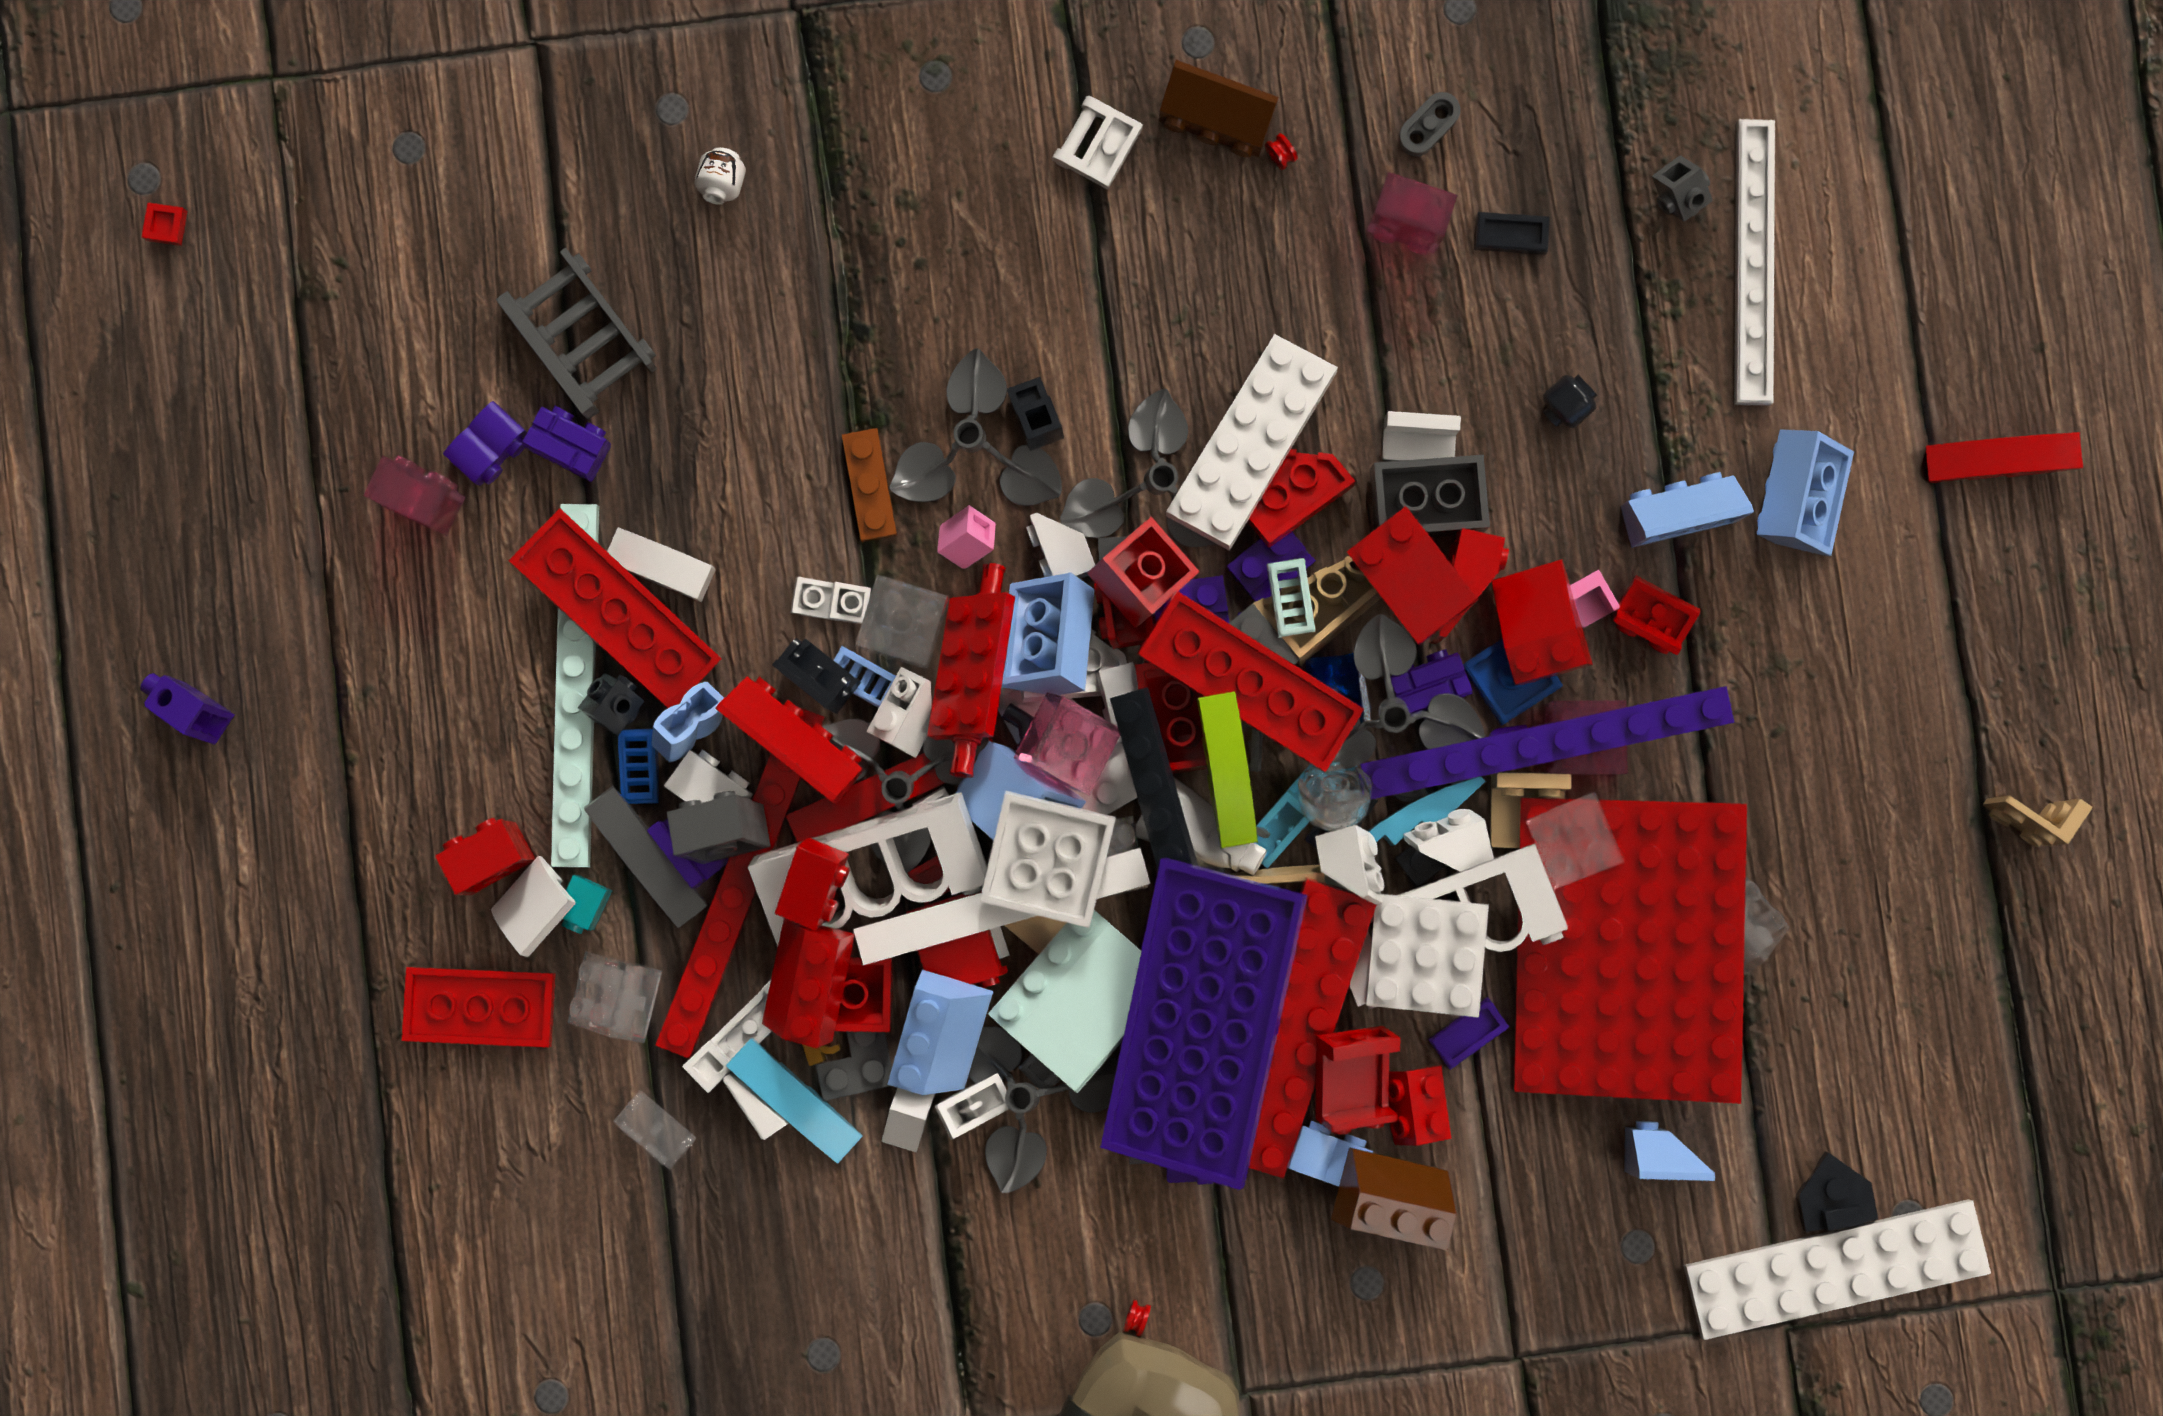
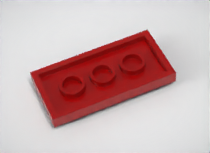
[402,967,556,1047]

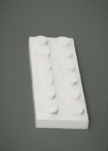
[1166,334,1338,551]

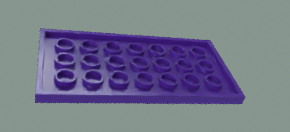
[1100,858,1307,1190]

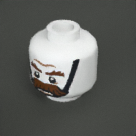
[694,147,746,204]

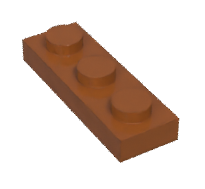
[842,428,897,542]

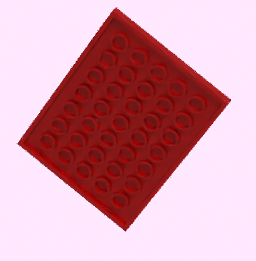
[1514,798,1747,1104]

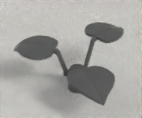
[890,348,1062,506]
[1060,389,1216,548]
[1328,614,1485,770]
[822,719,989,873]
[968,1027,1118,1193]

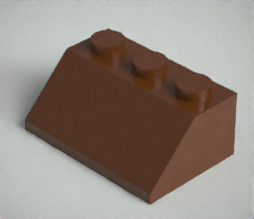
[1158,60,1279,158]
[1331,1147,1457,1251]

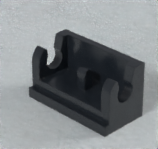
[772,638,861,714]

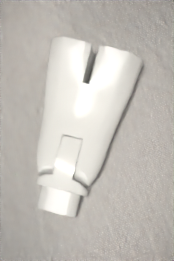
[1135,777,1267,875]

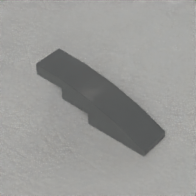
[584,786,707,928]

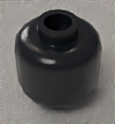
[1543,374,1598,428]

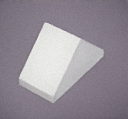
[934,1073,1009,1140]
[881,1088,935,1152]

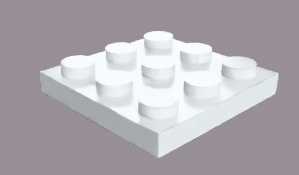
[980,791,1116,928]
[1366,894,1489,1017]

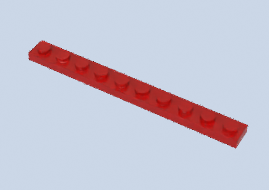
[655,706,825,1059]

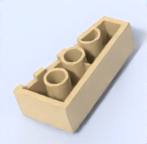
[1253,556,1382,666]

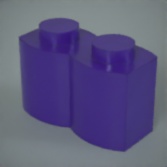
[443,401,527,486]

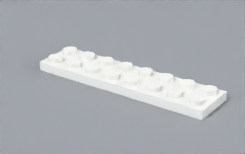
[1683,1199,1991,1340]

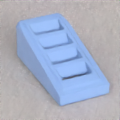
[834,646,896,708]

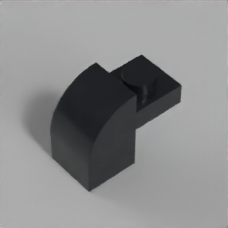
[1007,377,1064,451]

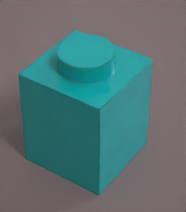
[561,875,613,934]

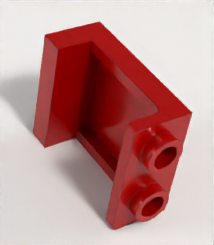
[906,890,1008,988]
[1316,1025,1400,1134]

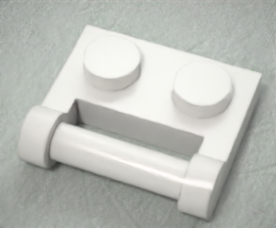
[1052,96,1143,190]

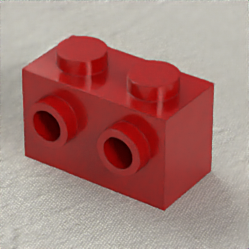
[774,837,850,931]

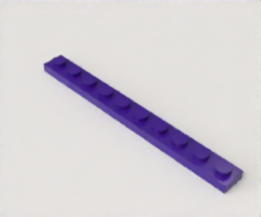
[1360,686,1735,800]

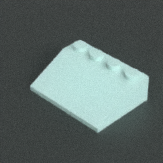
[988,910,1141,1093]

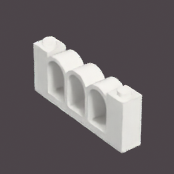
[748,792,988,946]
[1350,844,1568,1009]

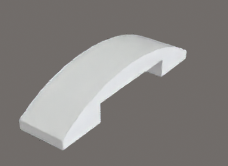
[682,980,772,1093]

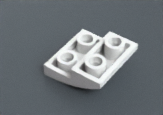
[491,856,576,957]

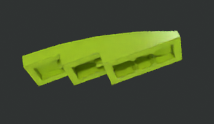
[1197,692,1258,849]

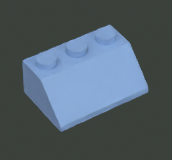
[1757,429,1854,556]
[1621,472,1754,548]
[1001,573,1095,696]
[888,969,993,1095]

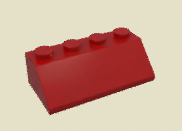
[715,676,864,804]

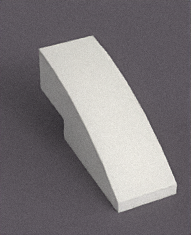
[607,528,716,602]

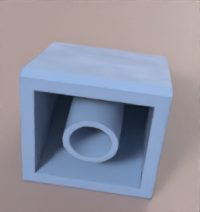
[955,741,1086,840]

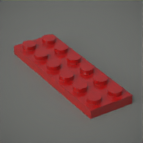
[508,508,722,709]
[1136,591,1364,772]

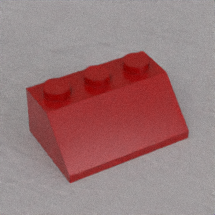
[762,918,855,1049]

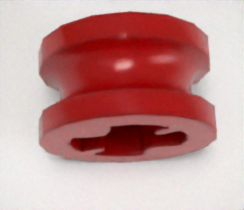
[1265,133,1298,170]
[1123,1299,1151,1338]

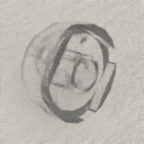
[1297,762,1373,832]

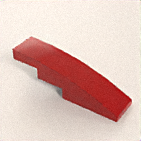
[1926,432,2083,483]

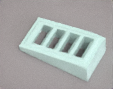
[1266,558,1316,637]

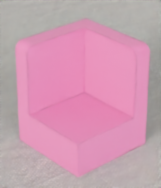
[937,505,996,569]
[1570,570,1620,628]

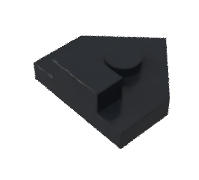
[1796,1151,1879,1232]

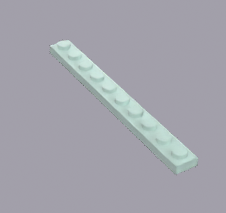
[551,504,599,867]

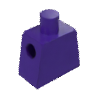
[140,673,235,745]

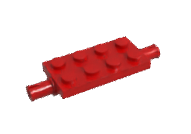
[927,563,1015,778]

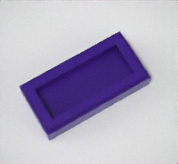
[1427,997,1509,1070]

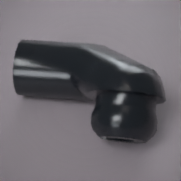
[1001,703,1043,756]

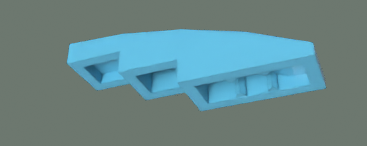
[1255,764,1357,869]
[1368,776,1486,846]
[726,1038,863,1164]

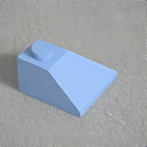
[1624,1121,1715,1181]

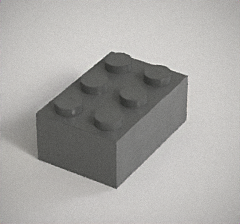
[1369,455,1490,537]

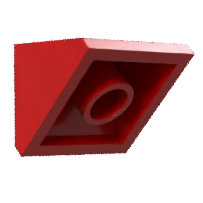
[835,957,893,1032]

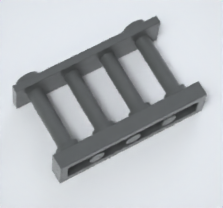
[496,247,657,420]

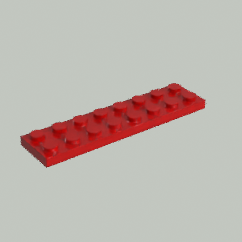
[1249,877,1376,1179]

